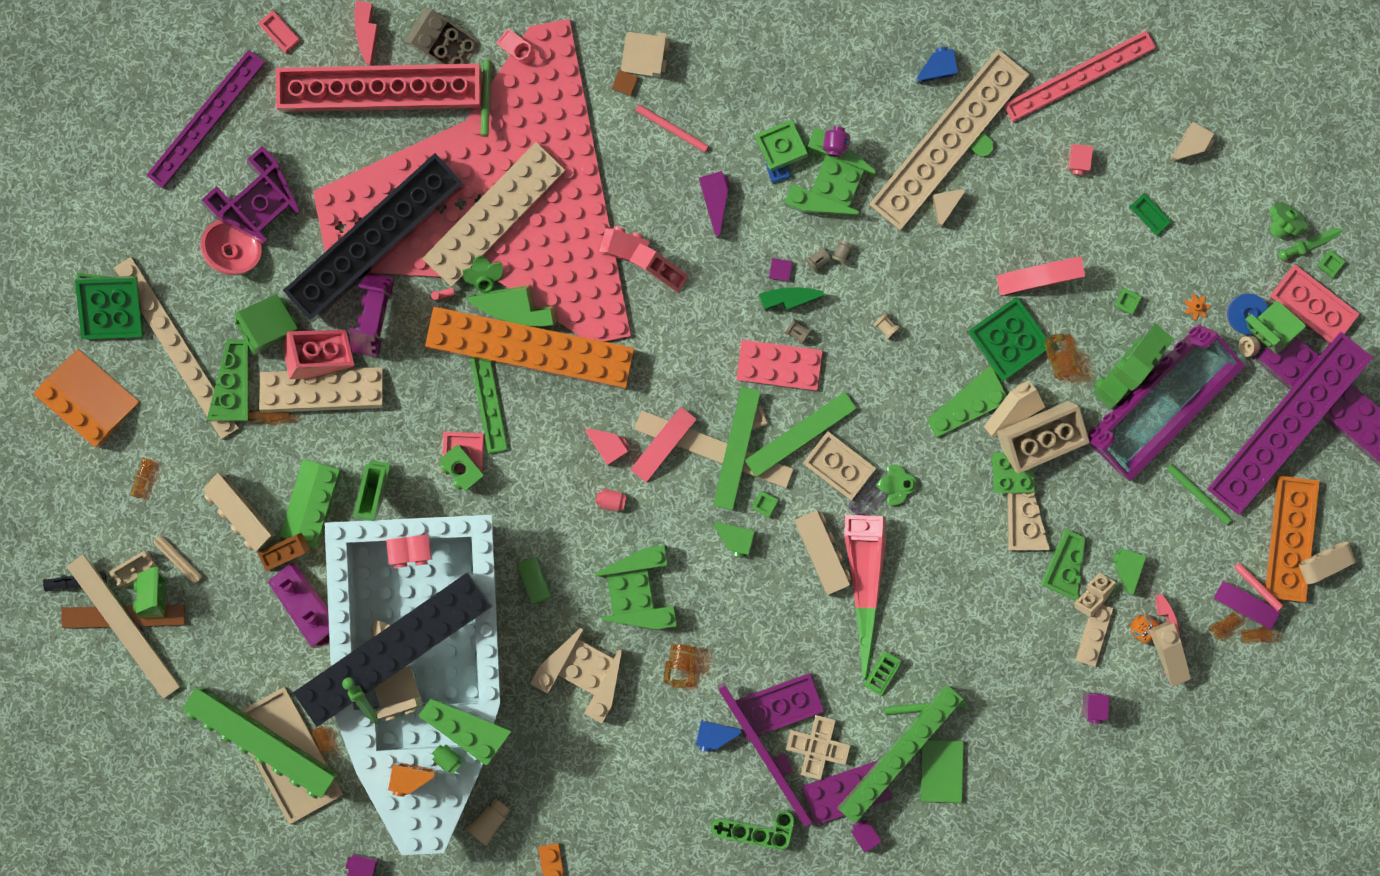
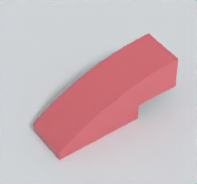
[354,1,378,66]

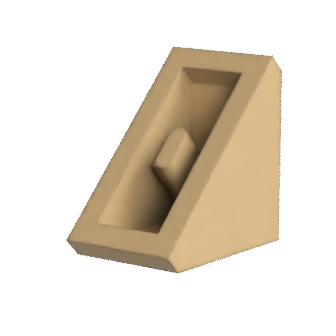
[932,189,965,227]

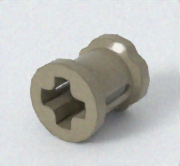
[831,240,855,266]
[805,247,832,273]
[784,318,811,344]

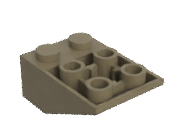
[403,7,480,64]

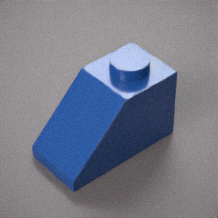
[916,47,958,83]
[696,720,741,752]

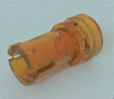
[1208,612,1240,640]
[1240,626,1272,643]

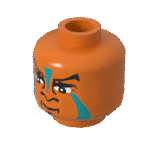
[1129,614,1160,644]

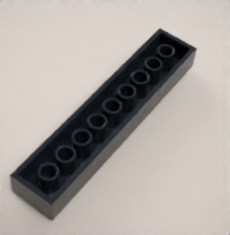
[283,153,464,323]
[293,572,493,727]

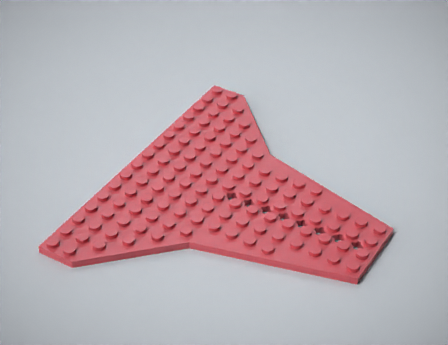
[313,19,631,342]

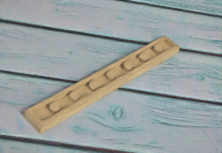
[634,410,793,488]
[66,554,181,699]

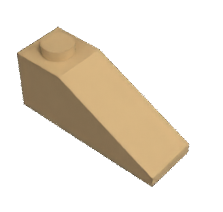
[984,380,1045,439]
[1149,622,1191,687]

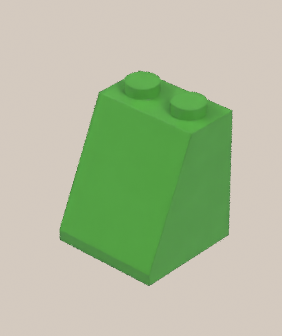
[234,294,299,356]

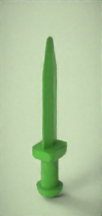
[1278,228,1343,261]
[342,677,379,724]

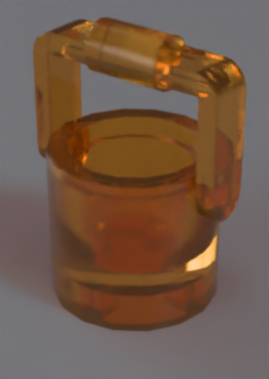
[1044,333,1081,379]
[663,643,697,688]

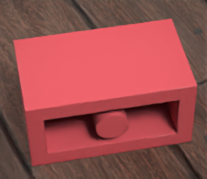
[599,226,649,263]

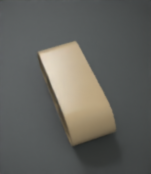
[1299,542,1356,584]

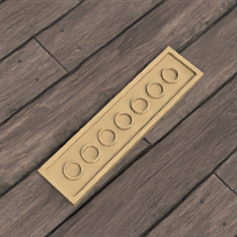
[422,142,565,287]

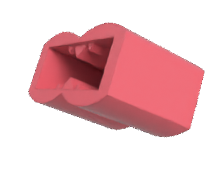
[386,534,432,568]

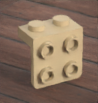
[621,32,670,78]
[375,666,423,721]

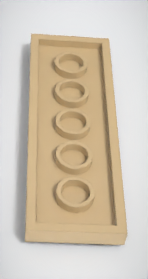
[259,367,383,413]

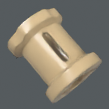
[873,313,900,339]

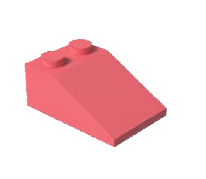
[281,329,354,379]

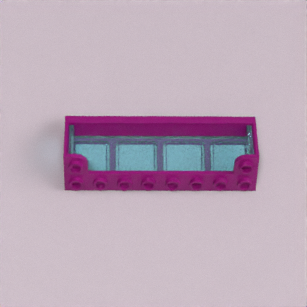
[1088,324,1245,481]

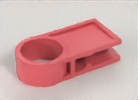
[496,29,535,64]

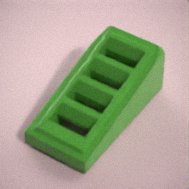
[863,650,902,696]

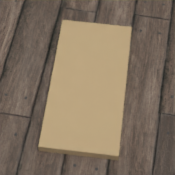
[242,687,344,825]

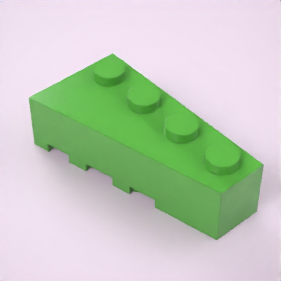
[418,698,513,766]

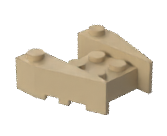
[530,628,622,723]

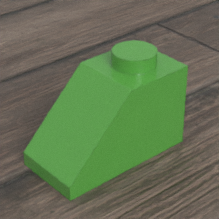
[714,521,755,558]
[1112,548,1146,595]

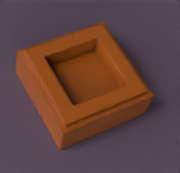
[612,70,638,97]

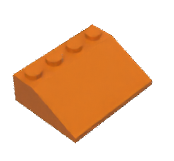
[34,349,139,448]

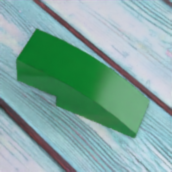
[758,287,825,311]

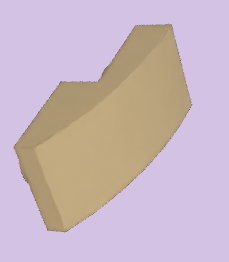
[1074,573,1116,617]

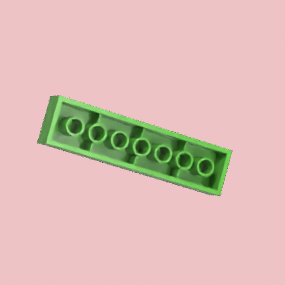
[182,686,340,799]

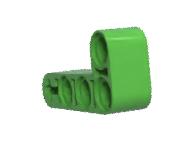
[711,810,794,850]

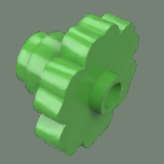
[1269,202,1308,239]

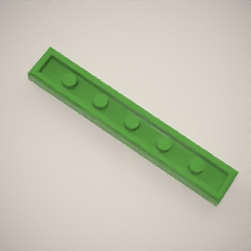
[470,358,508,454]
[713,386,761,510]
[745,392,856,477]

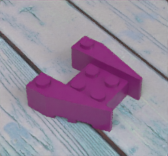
[201,146,299,245]
[349,272,395,358]

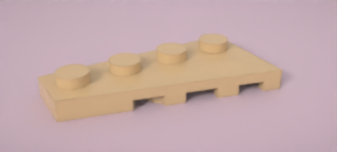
[1007,492,1050,550]

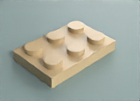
[802,431,876,501]

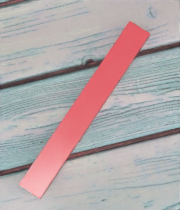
[1004,30,1156,122]

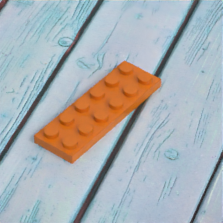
[1265,476,1320,602]

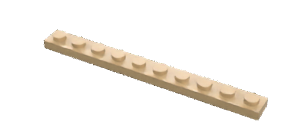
[114,257,239,439]

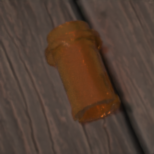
[311,726,333,753]

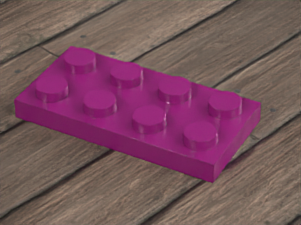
[736,673,824,740]
[802,760,892,825]

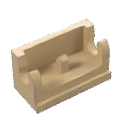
[109,551,157,589]

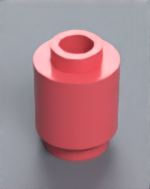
[595,489,626,512]

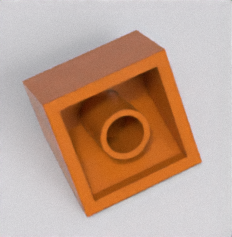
[388,762,438,797]

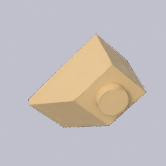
[1170,122,1214,162]

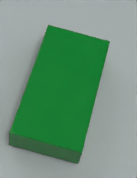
[1129,193,1172,236]

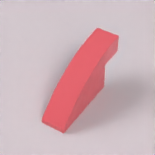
[996,256,1085,296]

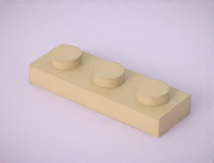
[1075,605,1113,667]

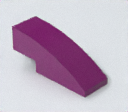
[1213,581,1281,630]

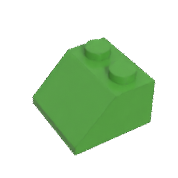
[133,567,166,619]

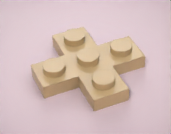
[786,715,850,780]

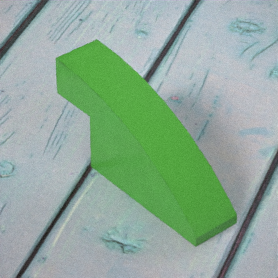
[467,285,558,326]
[353,460,390,521]

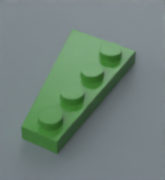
[206,340,248,422]
[927,365,1007,437]

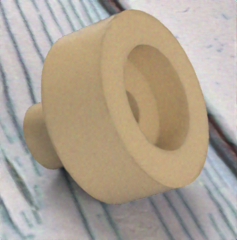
[1239,336,1260,357]

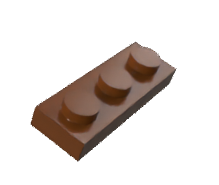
[258,532,310,571]

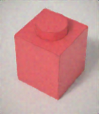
[1068,144,1093,176]

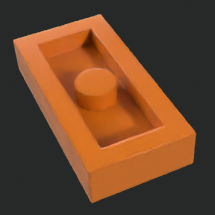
[538,843,564,876]

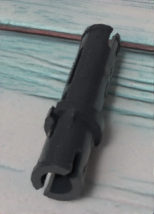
[43,571,107,592]

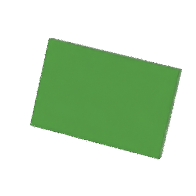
[920,740,963,803]

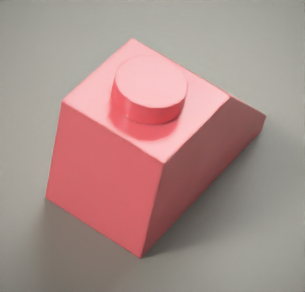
[585,428,629,465]

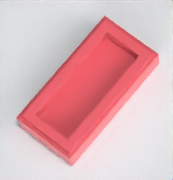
[258,10,300,54]

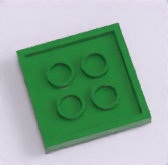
[75,276,144,339]
[967,296,1052,381]

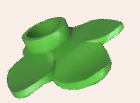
[462,255,503,293]
[876,465,917,506]

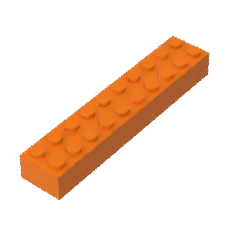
[425,307,634,390]

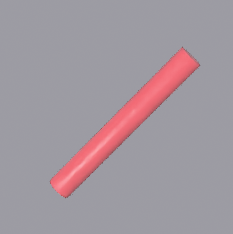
[1234,563,1284,611]

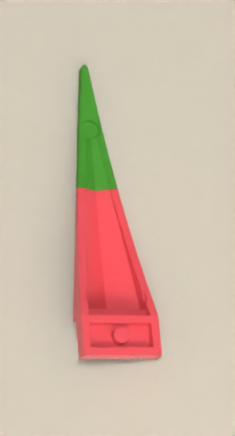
[844,515,887,679]

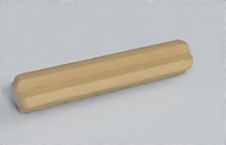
[153,536,202,584]

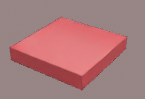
[442,432,485,473]

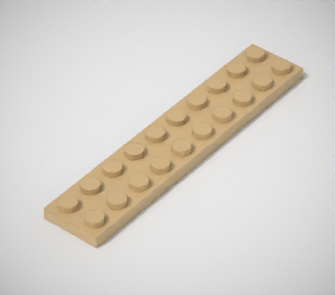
[869,49,1029,231]

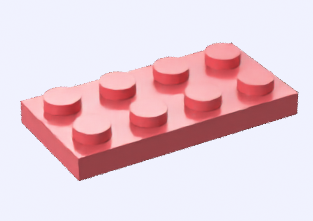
[1269,264,1359,343]
[736,340,822,391]

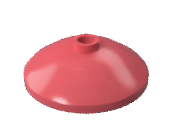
[200,221,262,275]

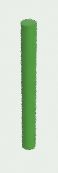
[481,60,491,137]
[1166,464,1232,525]
[884,699,966,715]

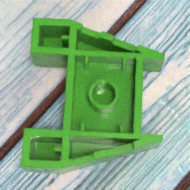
[784,128,876,217]
[1092,323,1174,409]
[595,545,677,629]

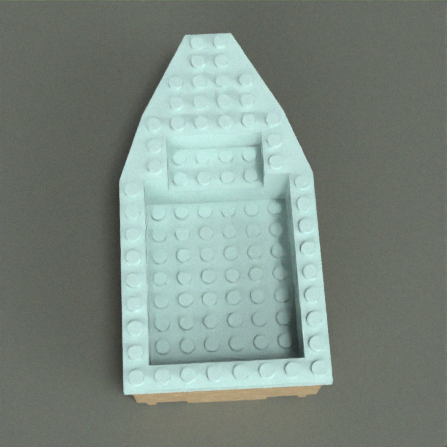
[325,515,501,855]

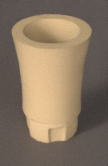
[465,798,511,846]

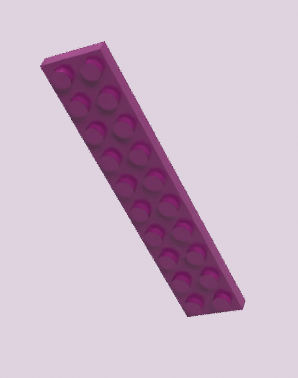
[1207,331,1374,515]

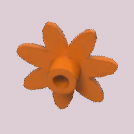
[1184,294,1211,320]

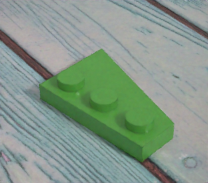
[1040,529,1085,601]

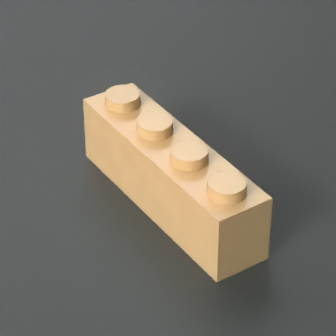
[794,510,852,595]

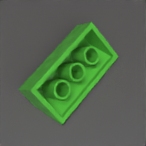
[279,459,342,548]

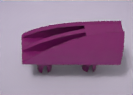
[268,563,330,648]

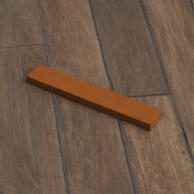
[61,604,185,628]

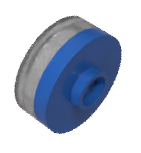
[1225,293,1268,334]

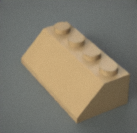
[997,401,1089,474]
[203,473,277,552]

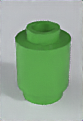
[432,744,463,774]

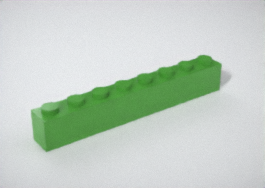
[837,685,963,824]

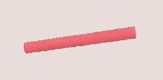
[636,104,709,153]

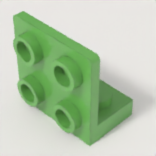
[1245,301,1306,355]

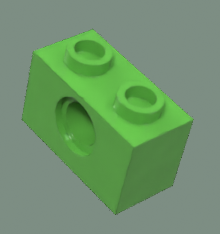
[439,444,485,491]

